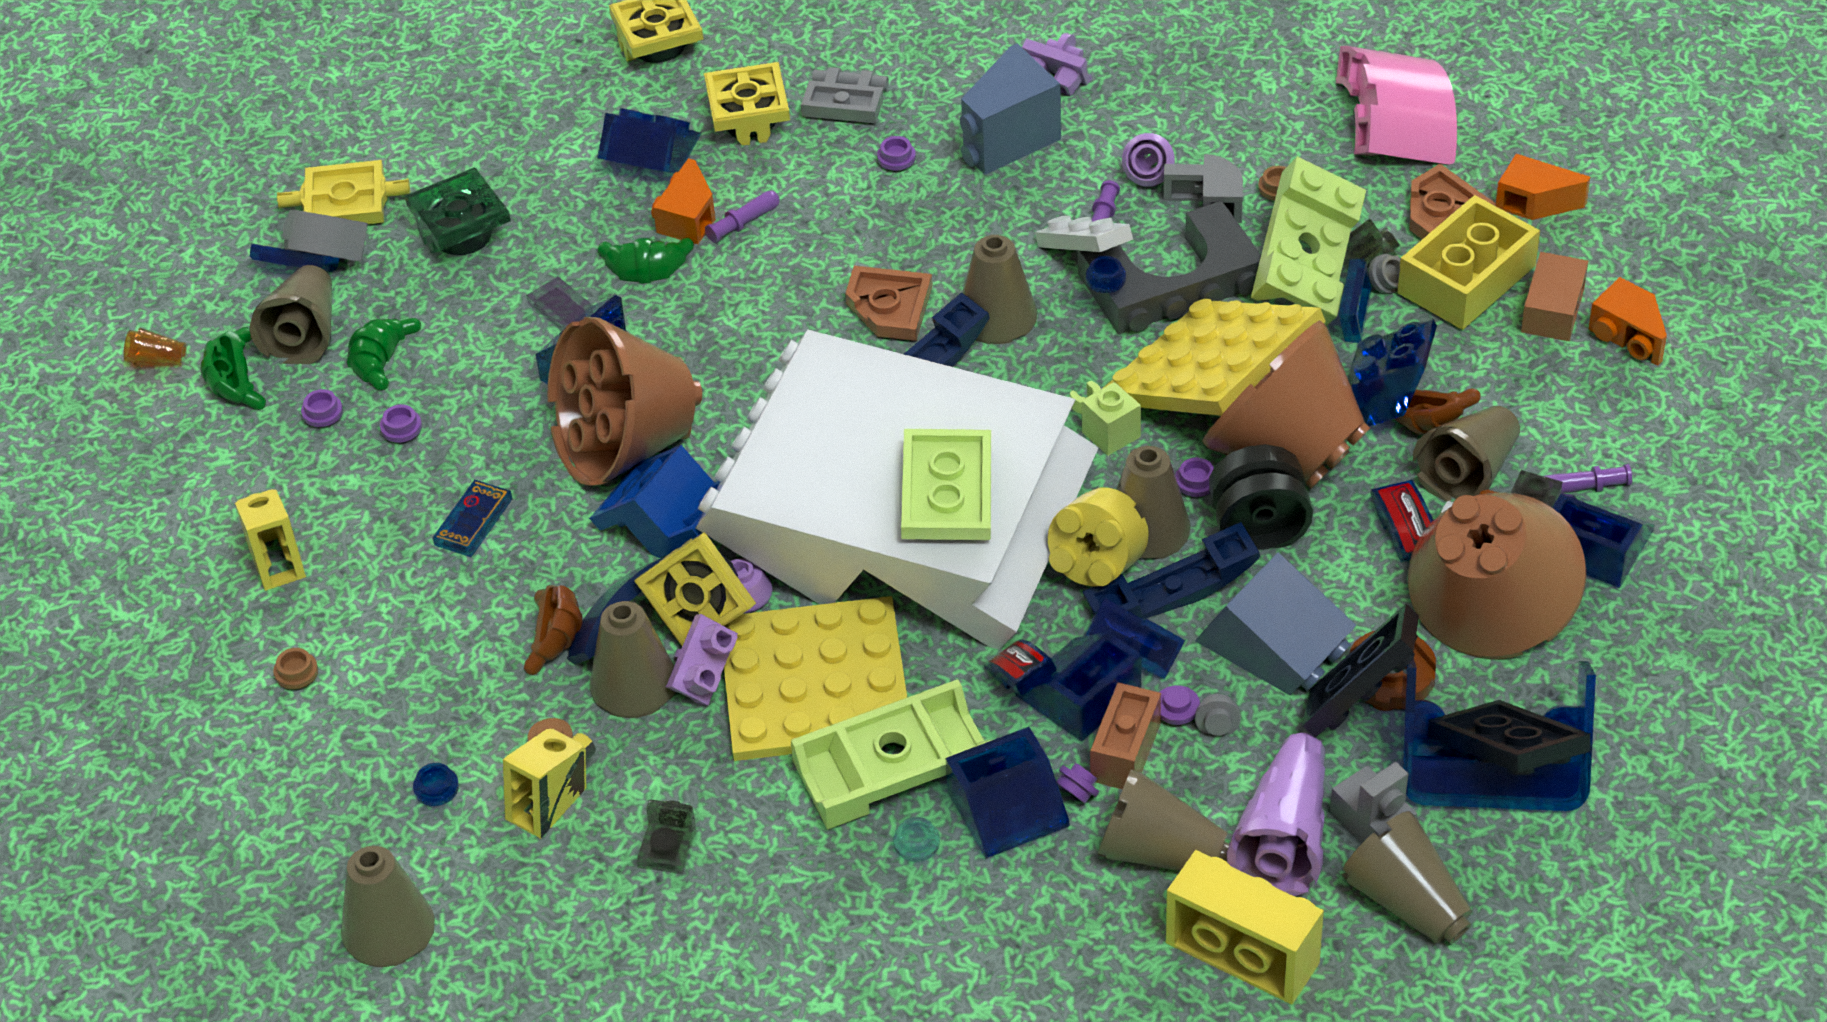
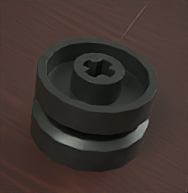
[1209,444,1313,550]

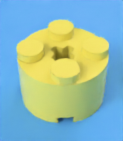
[1048,487,1149,586]

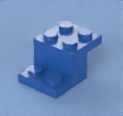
[589,445,720,558]

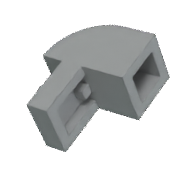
[1164,154,1243,223]
[283,210,368,262]
[1329,762,1417,843]

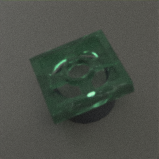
[405,167,511,255]

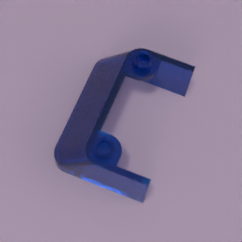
[1401,658,1596,811]

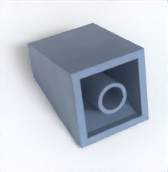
[960,43,1061,175]
[1195,552,1357,695]

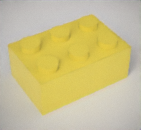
[1398,195,1540,330]
[1166,850,1324,1005]

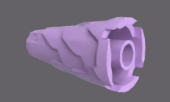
[1227,733,1325,896]

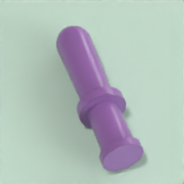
[1091,180,1120,222]
[705,191,780,243]
[1535,464,1632,496]

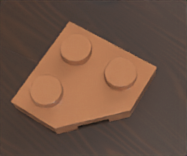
[1409,164,1496,239]
[845,265,933,341]

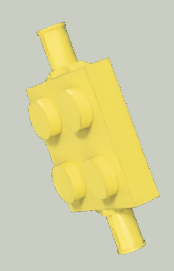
[277,160,411,224]

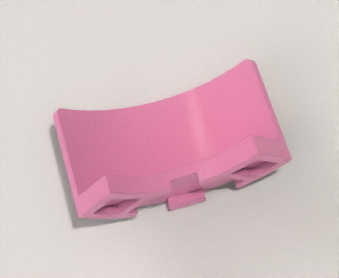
[1336,46,1457,165]

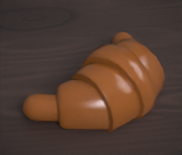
[1391,380,1481,435]
[524,585,583,675]

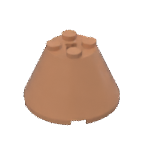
[547,317,702,485]
[1202,320,1371,489]
[1408,492,1586,659]

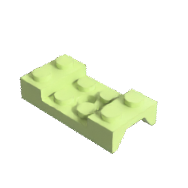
[1251,156,1366,326]
[791,679,995,830]

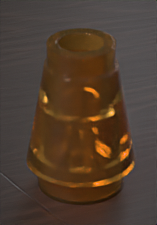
[124,327,186,367]

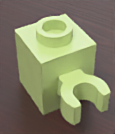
[1070,381,1141,456]

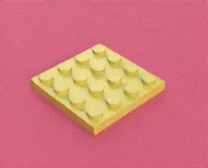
[1102,299,1326,416]
[724,596,907,761]

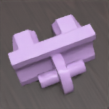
[1022,33,1092,96]
[666,614,738,706]

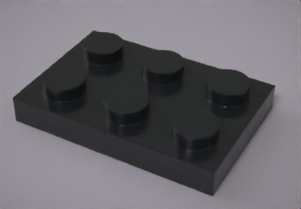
[1302,604,1419,738]
[1428,700,1591,775]

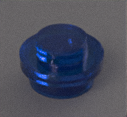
[1086,256,1126,293]
[413,763,459,806]

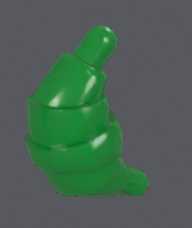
[598,238,694,284]
[347,318,421,391]
[200,327,266,410]

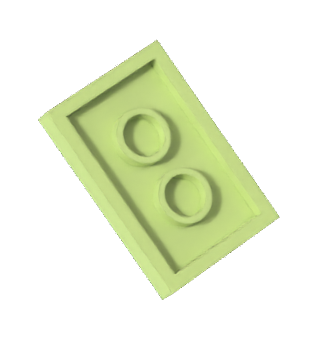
[901,429,991,540]

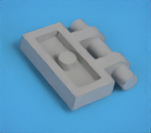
[801,67,889,124]

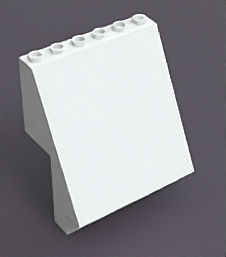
[696,330,1099,650]

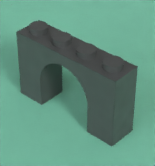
[1077,201,1261,335]

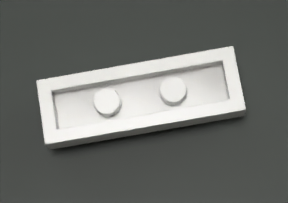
[1035,216,1133,252]

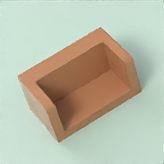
[1521,252,1589,342]
[1090,683,1161,790]

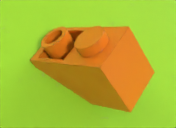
[1496,154,1591,220]
[651,158,716,245]
[1588,277,1667,366]

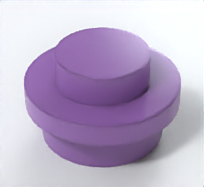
[877,136,916,171]
[301,389,343,427]
[380,404,422,443]
[1175,457,1214,497]
[1160,685,1200,725]
[1056,763,1100,804]

